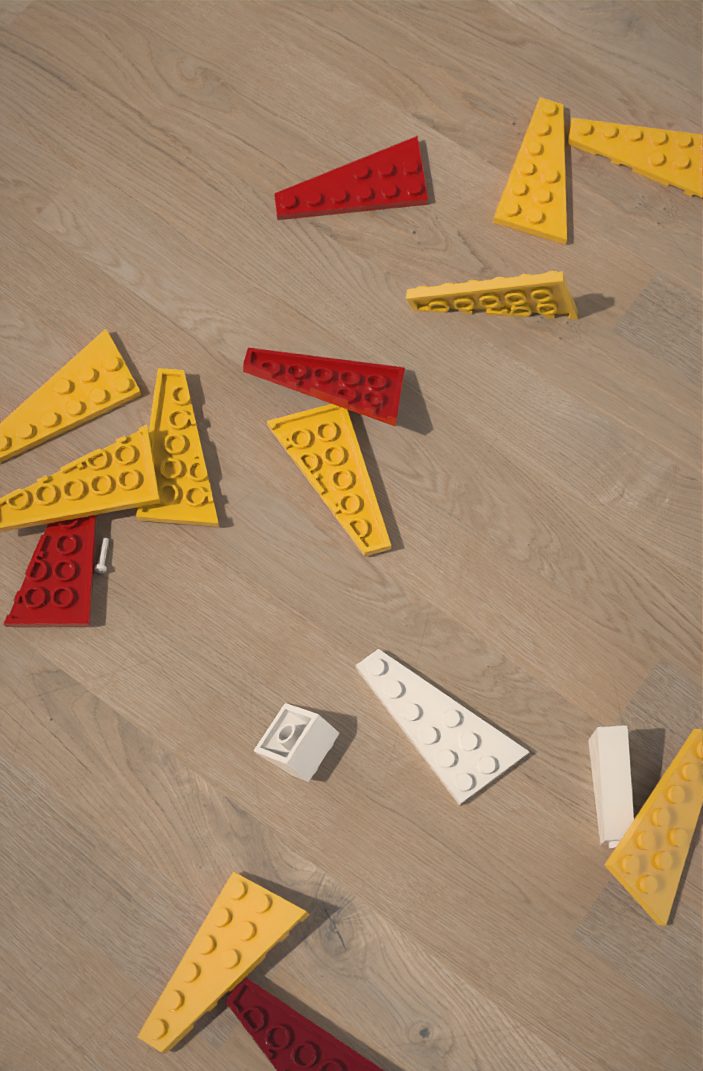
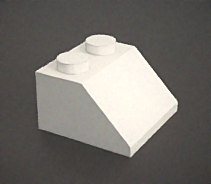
[254,703,340,782]

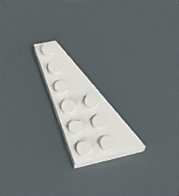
[356,649,529,806]

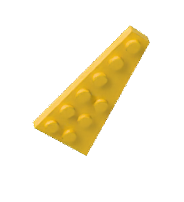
[493,98,567,245]
[406,271,578,320]
[0,329,142,463]
[604,729,703,926]

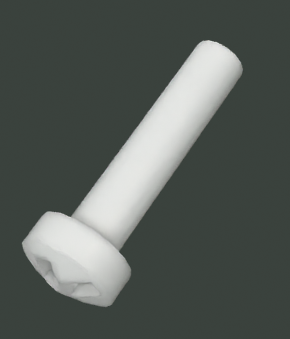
[94,538,109,573]

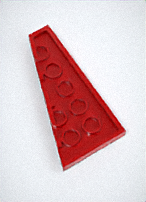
[274,136,428,221]
[243,347,405,427]
[3,515,97,627]

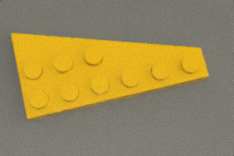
[568,118,703,198]
[136,368,219,527]
[267,404,391,557]
[0,424,160,532]
[137,872,310,1054]

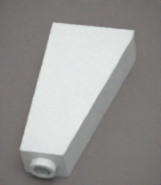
[588,726,634,850]

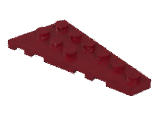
[226,977,384,1071]

